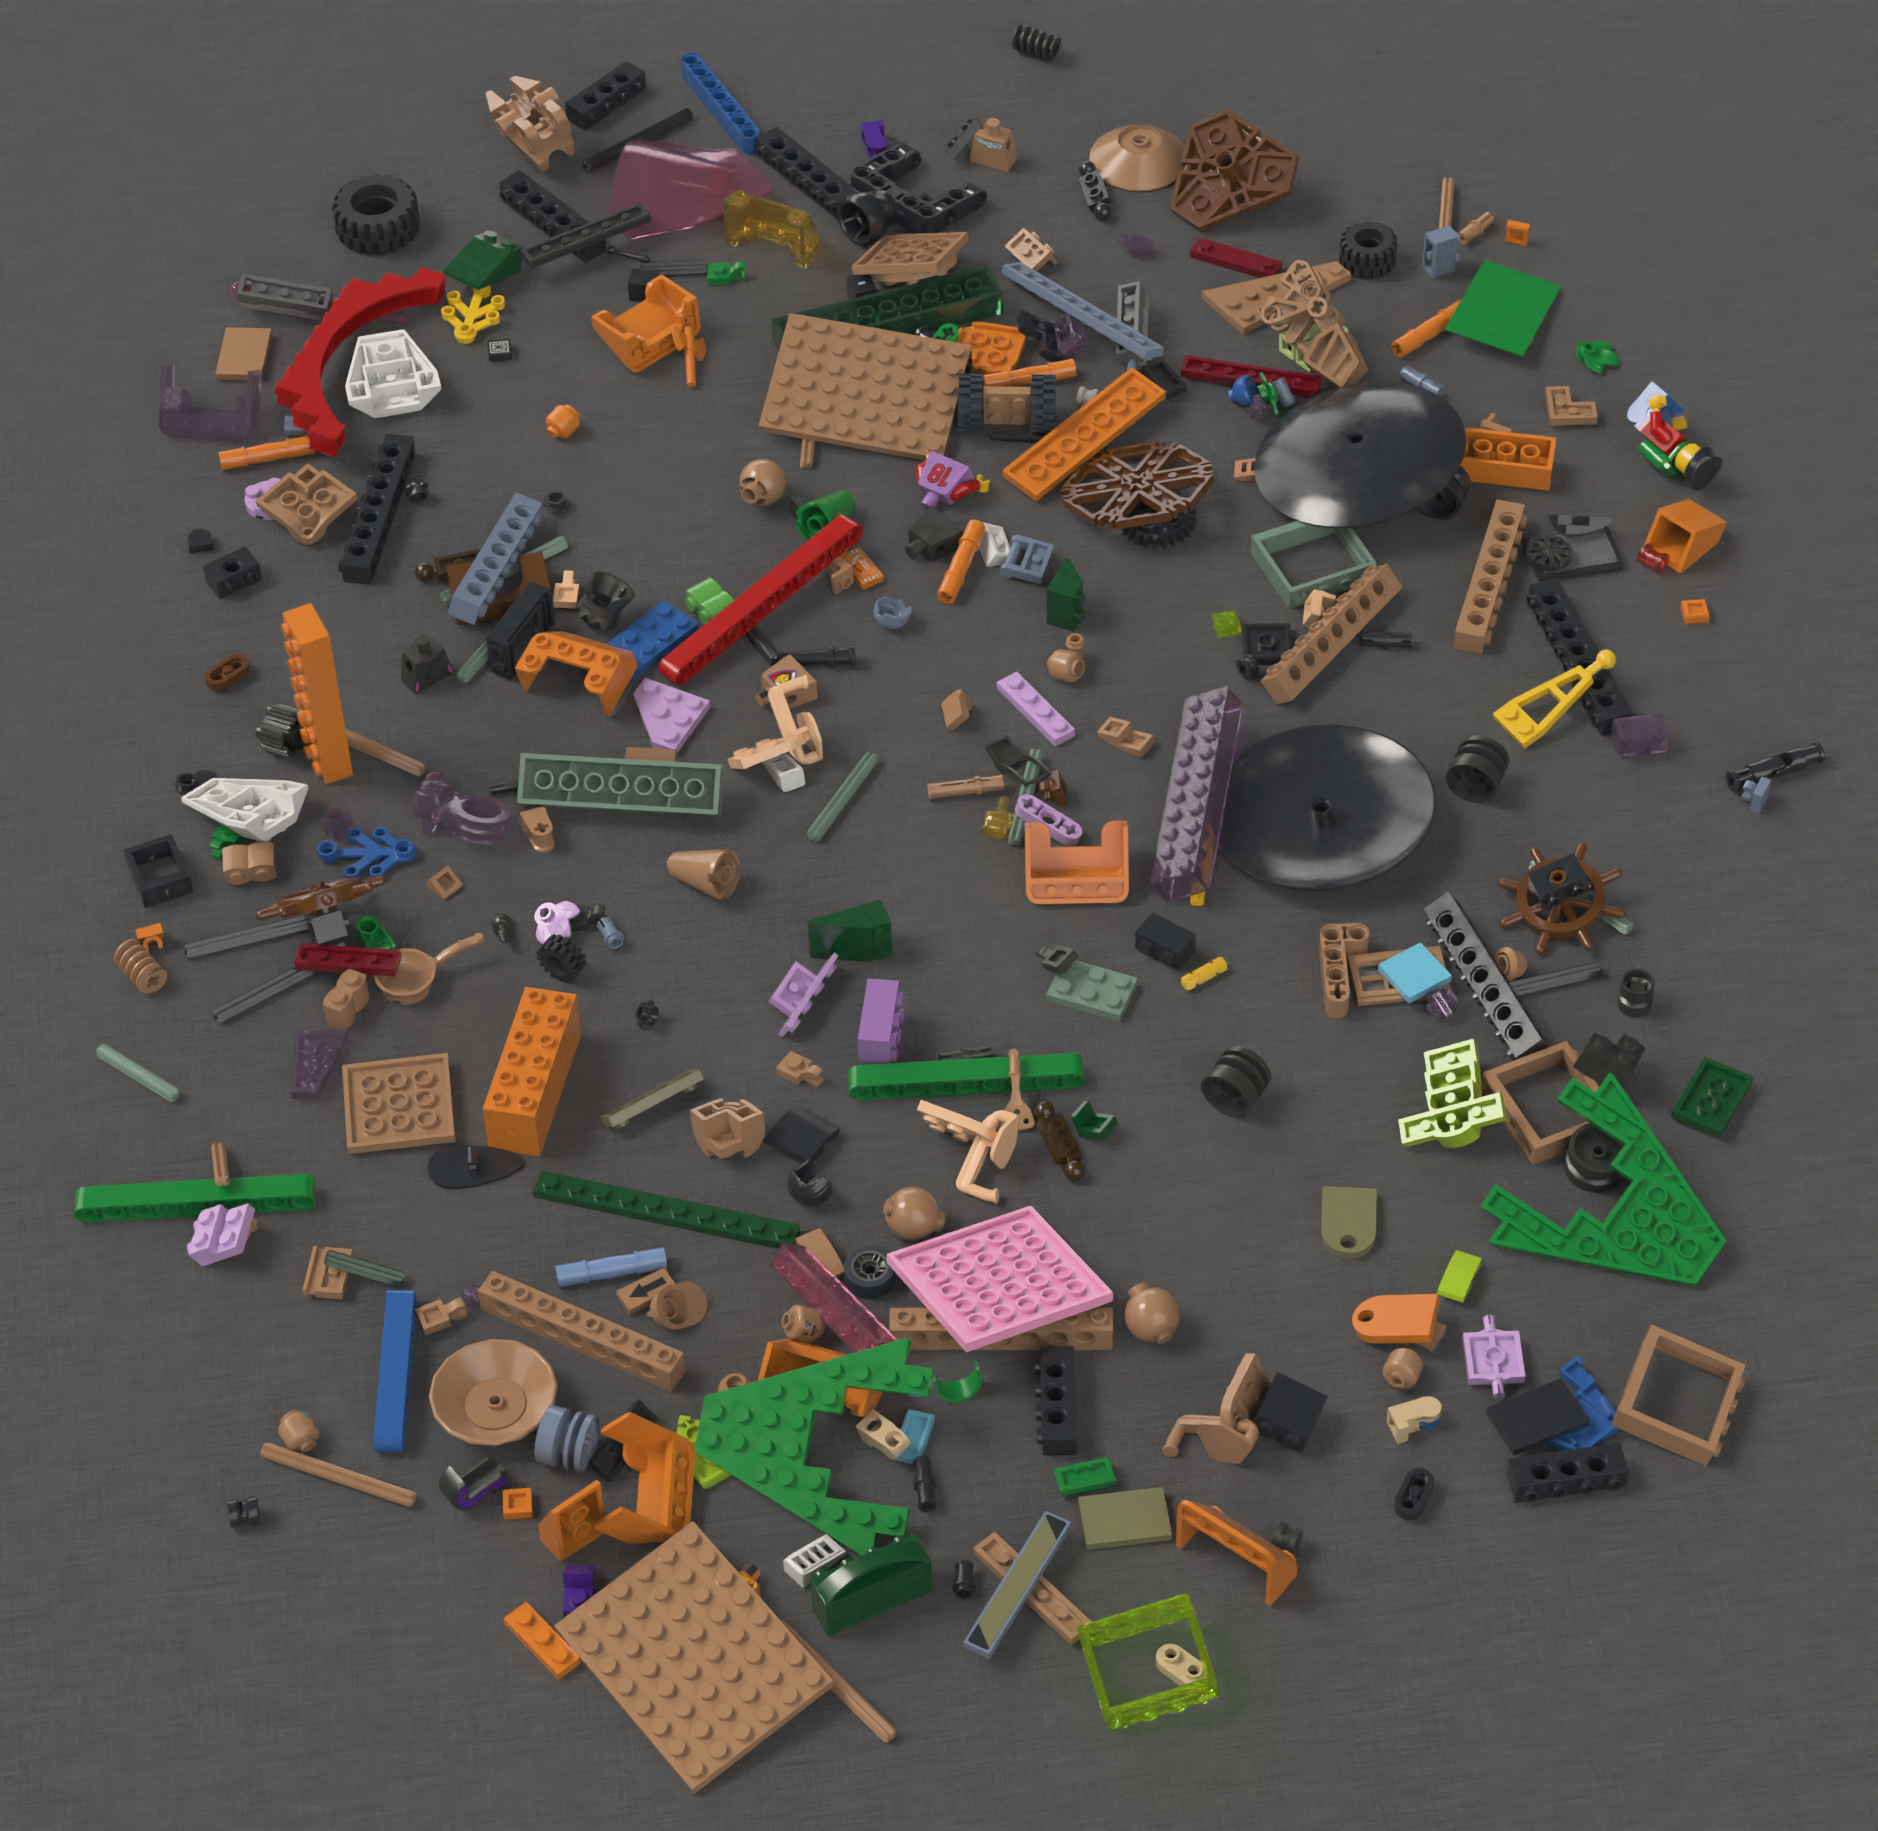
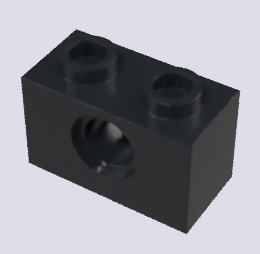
[203,547,262,599]

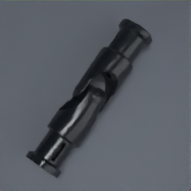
[1725,741,1825,792]

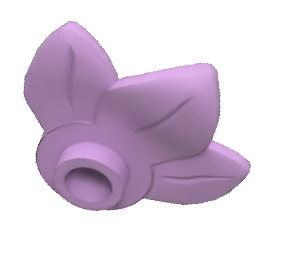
[535,901,580,944]

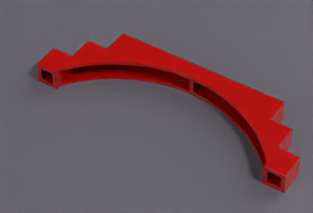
[275,267,446,457]

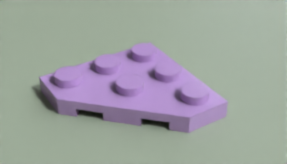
[633,678,710,753]

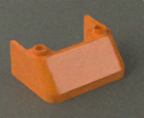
[758,1338,883,1418]
[593,1412,695,1544]

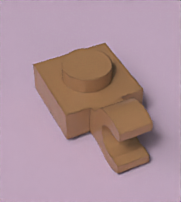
[776,1051,824,1087]
[415,1298,468,1335]

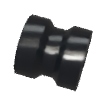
[227,1496,260,1528]

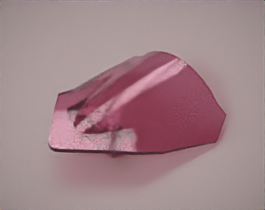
[609,139,772,240]

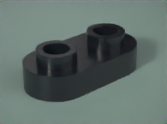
[1394,1468,1434,1520]

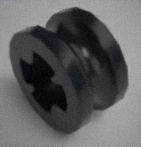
[1236,655,1259,680]

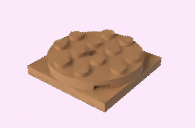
[852,232,969,285]

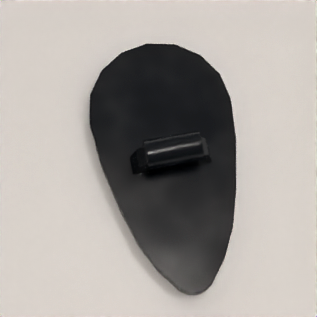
[427,1145,524,1190]

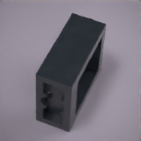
[123,834,194,908]

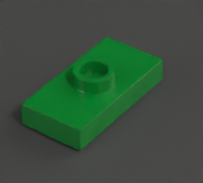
[1054,1457,1116,1497]

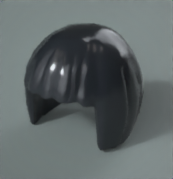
[788,1159,833,1207]

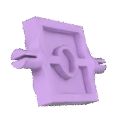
[1462,1315,1525,1400]

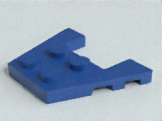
[1544,1356,1619,1451]

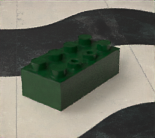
[811,1534,932,1637]

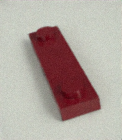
[1190,237,1282,278]
[294,943,402,977]

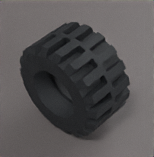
[1339,221,1398,279]

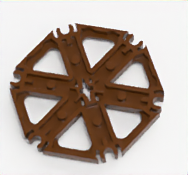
[1061,441,1214,530]

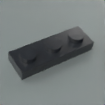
[589,1399,659,1482]

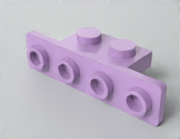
[768,953,838,1037]

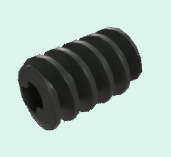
[1012,25,1061,62]

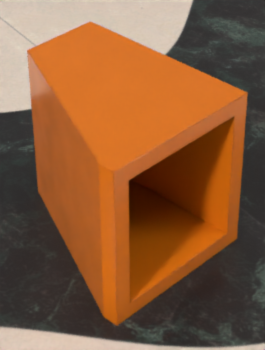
[1642,499,1727,573]

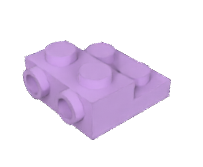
[187,1203,255,1267]

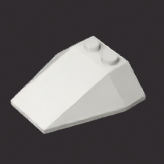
[345,329,441,418]
[181,778,308,842]

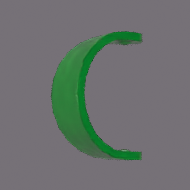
[933,1360,982,1403]

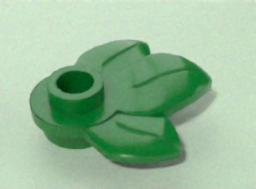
[1575,340,1620,374]
[1257,372,1279,416]

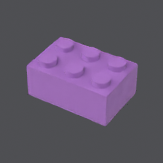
[858,978,905,1065]

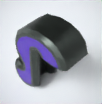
[439,1457,508,1510]

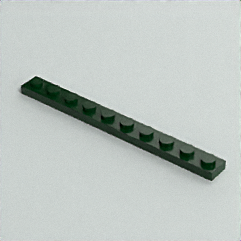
[533,1170,800,1252]

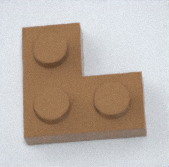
[1545,386,1598,426]

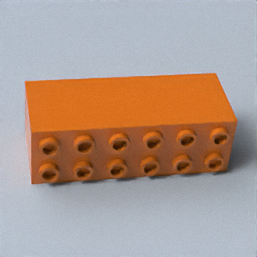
[483,987,581,1157]

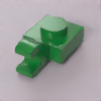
[707,262,747,286]
[210,824,244,860]

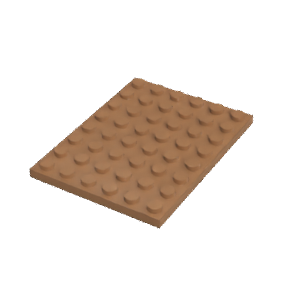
[759,313,971,460]
[554,1521,834,1794]

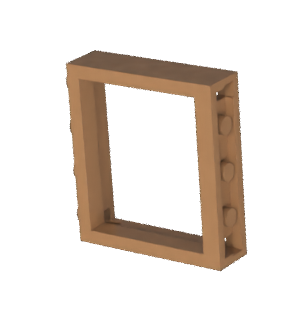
[1481,1041,1599,1165]
[1611,1324,1746,1466]

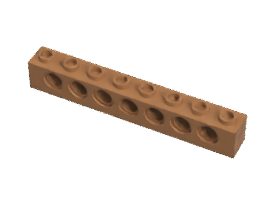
[1453,499,1528,654]
[1261,564,1402,705]
[478,1271,686,1392]
[889,1308,1113,1350]

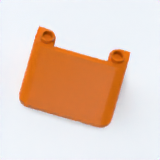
[1176,1500,1297,1606]

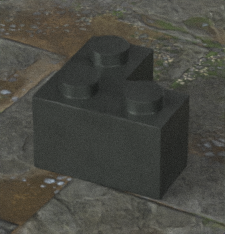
[1573,1032,1646,1088]

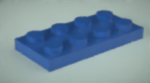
[607,600,699,682]

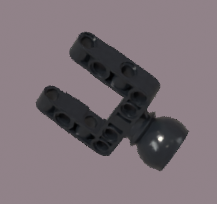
[837,142,987,244]

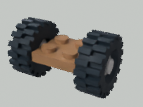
[958,374,1056,434]

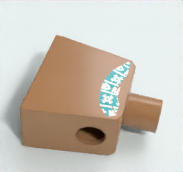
[970,118,1017,172]

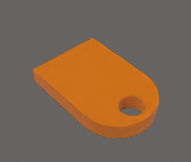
[1352,1294,1440,1344]

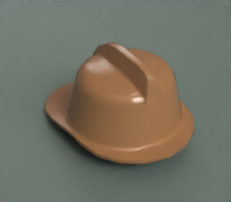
[646,1282,707,1330]

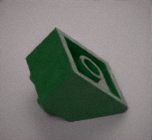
[1046,558,1086,632]

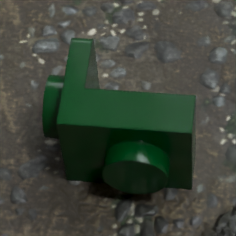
[1071,1101,1119,1141]

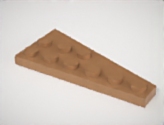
[1201,261,1351,335]

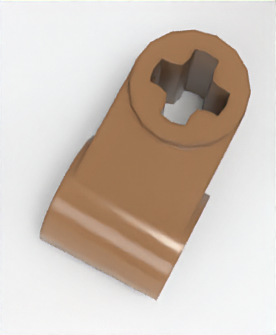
[519,805,555,853]

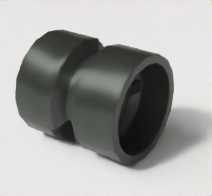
[1618,968,1655,1018]

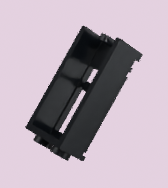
[486,581,555,680]

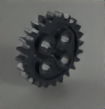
[1122,490,1197,549]

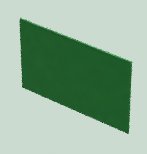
[1444,260,1561,357]

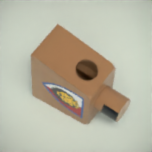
[755,654,817,709]

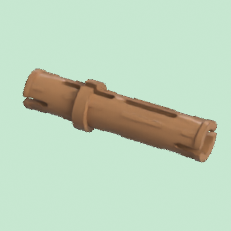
[927,774,1004,800]

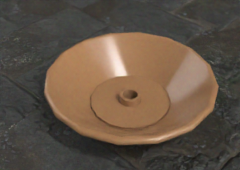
[1089,125,1185,192]
[429,1339,558,1446]

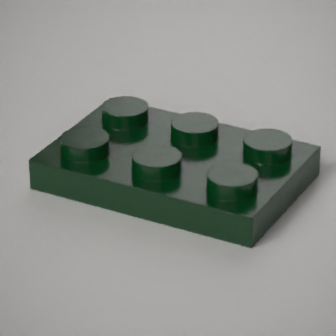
[1671,1057,1754,1138]

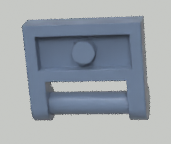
[999,535,1054,584]

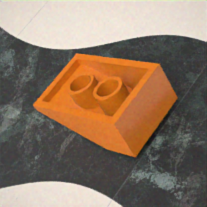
[538,1480,605,1562]

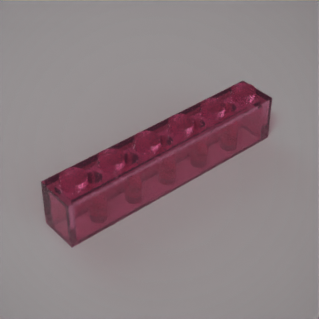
[770,1243,898,1353]

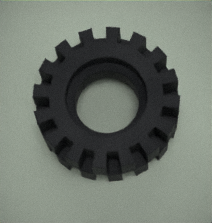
[536,934,587,983]

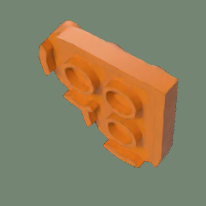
[958,322,1028,375]

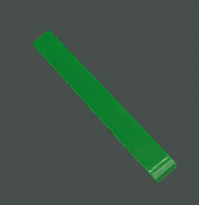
[847,1053,1085,1101]
[74,1174,316,1223]

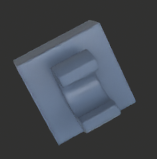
[1741,777,1771,813]

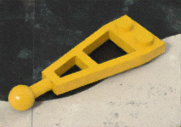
[1493,650,1616,749]

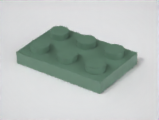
[1046,960,1138,1022]

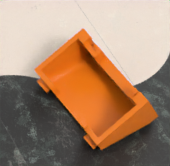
[591,274,700,372]

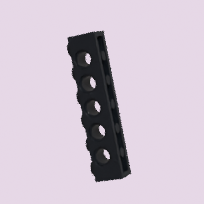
[756,127,859,219]
[499,170,606,263]

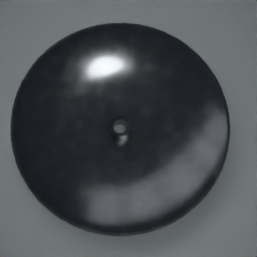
[1254,381,1466,528]
[1207,724,1436,891]

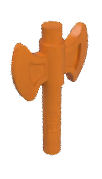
[672,324,706,388]

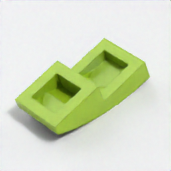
[1437,1250,1482,1303]

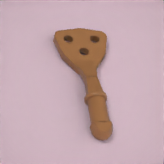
[1001,1048,1035,1131]

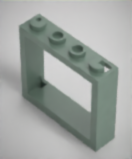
[1251,521,1377,609]

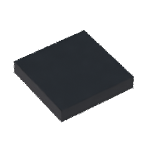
[1241,623,1292,665]

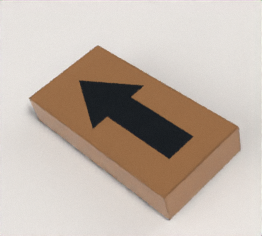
[616,1268,675,1315]

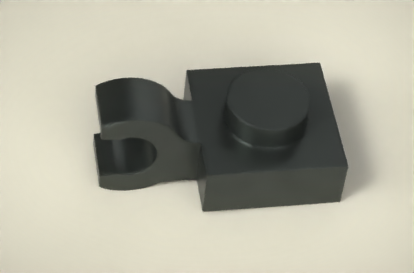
[569,904,607,931]
[1035,945,1079,974]

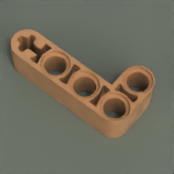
[1319,923,1369,1019]

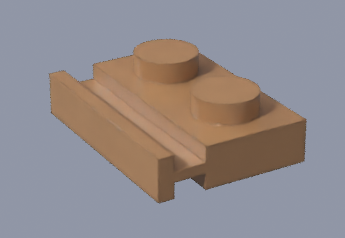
[302,1246,353,1300]

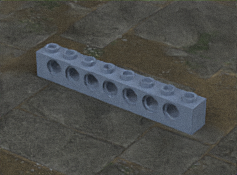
[447,492,543,625]

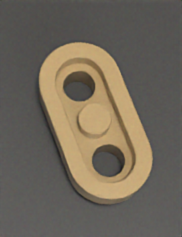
[1156,1644,1208,1692]

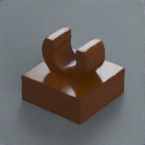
[1039,770,1068,806]

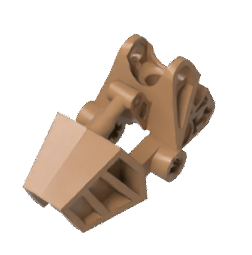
[485,76,574,173]
[1261,260,1369,388]

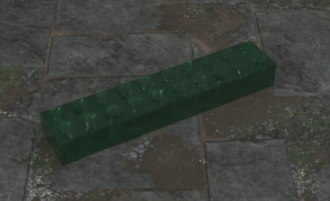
[771,264,1004,352]

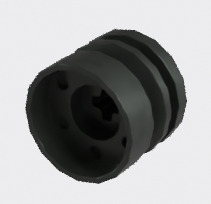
[1446,735,1510,803]
[1201,1046,1272,1118]

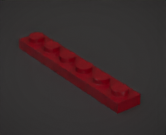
[1180,355,1322,398]

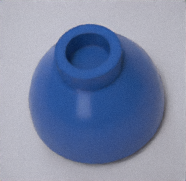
[1228,375,1259,407]

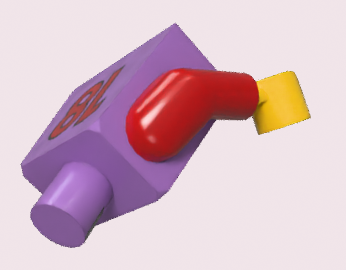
[916,451,990,509]

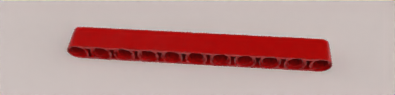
[658,515,863,685]

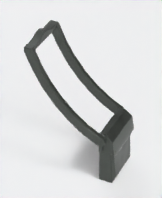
[985,735,1052,787]

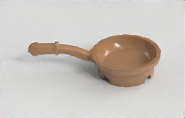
[374,933,486,1005]

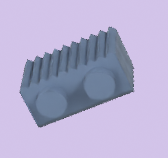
[1422,225,1460,279]

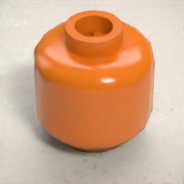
[545,404,580,439]

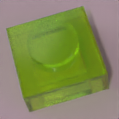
[1211,610,1241,638]

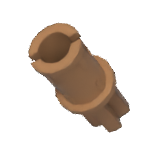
[1458,212,1494,245]

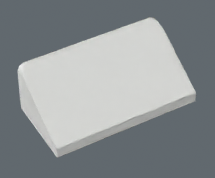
[979,523,1010,567]

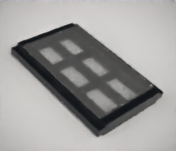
[1523,526,1624,582]

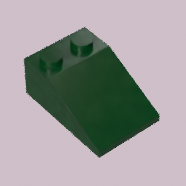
[443,230,524,290]
[807,899,893,962]

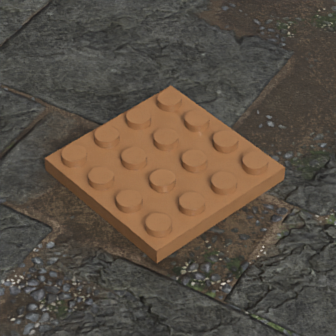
[342,1053,455,1154]

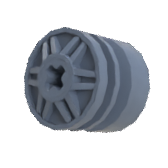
[534,1405,600,1474]

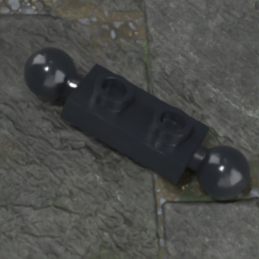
[1078,161,1112,221]

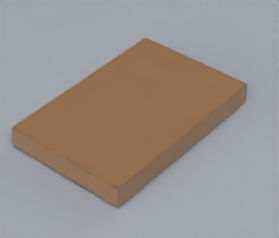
[215,327,272,381]

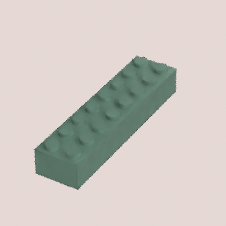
[517,753,725,818]

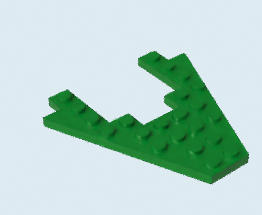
[1480,1073,1726,1287]
[694,1338,935,1556]

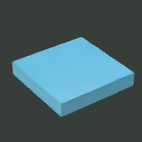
[1378,942,1452,1003]

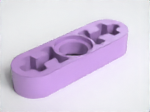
[1015,794,1082,846]

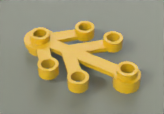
[441,285,505,344]

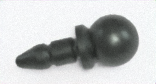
[491,913,512,944]

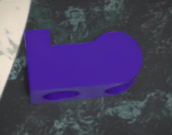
[861,119,888,158]

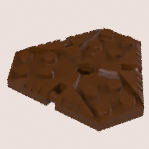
[1170,109,1299,232]

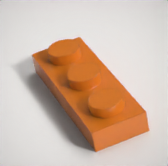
[503,1602,581,1680]

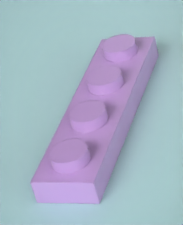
[997,671,1075,747]

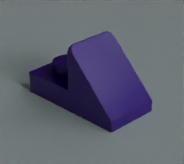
[563,1565,596,1618]

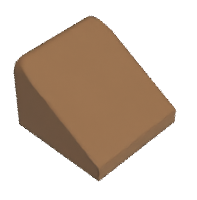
[425,865,464,900]

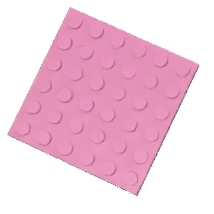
[887,1206,1113,1352]

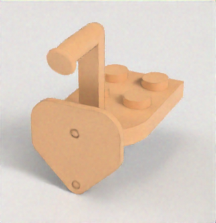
[727,675,823,769]
[917,1100,1020,1204]

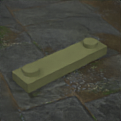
[600,1069,704,1129]

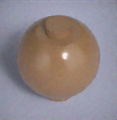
[739,459,786,506]
[883,1187,945,1241]
[1124,1282,1180,1344]

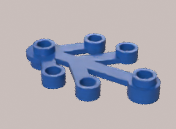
[317,827,417,879]

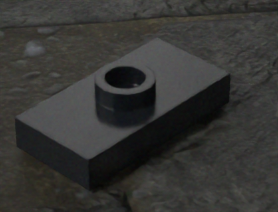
[1142,359,1187,400]

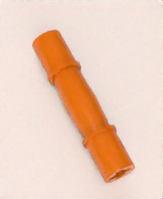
[1391,300,1461,358]
[983,359,1076,387]
[218,436,315,471]
[937,520,986,604]

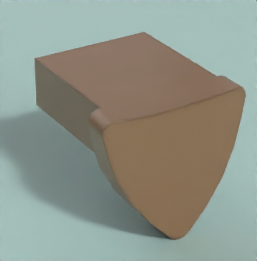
[941,689,972,730]

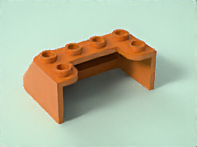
[515,631,638,717]
[1025,820,1129,904]

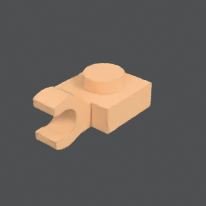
[553,570,580,609]

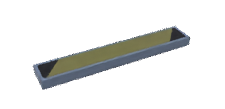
[963,1511,1071,1659]

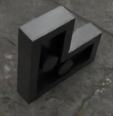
[1017,310,1063,362]

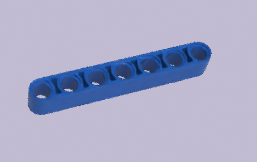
[681,52,760,155]
[374,1290,417,1452]

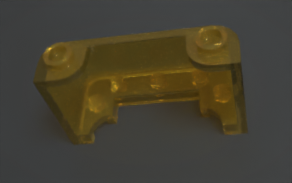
[723,191,822,269]

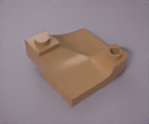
[256,464,358,545]

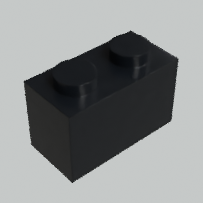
[1135,912,1196,970]

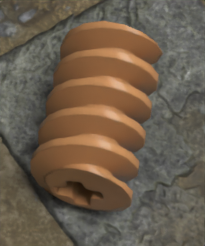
[114,939,167,994]

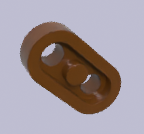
[205,654,250,691]

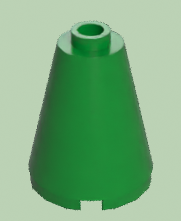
[795,490,855,542]

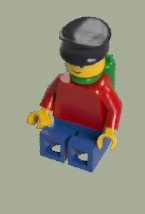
[1627,381,1723,491]

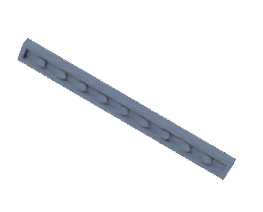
[1002,262,1164,360]

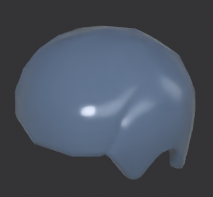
[873,597,912,629]

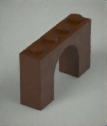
[447,552,550,625]

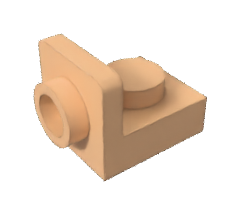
[1303,589,1336,627]

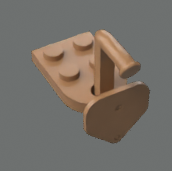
[1162,1353,1270,1464]

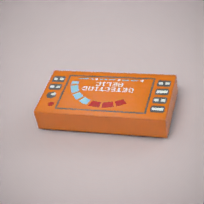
[840,547,884,590]

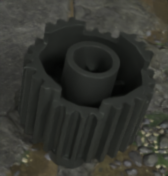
[255,703,306,759]

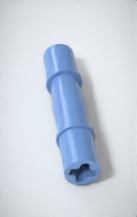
[555,1247,667,1287]

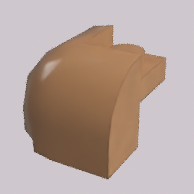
[690,1098,765,1159]

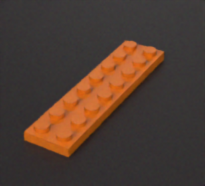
[1002,367,1166,502]

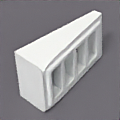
[762,752,805,792]
[783,1534,846,1588]

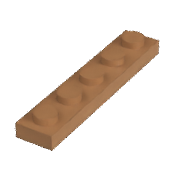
[973,1531,1093,1646]

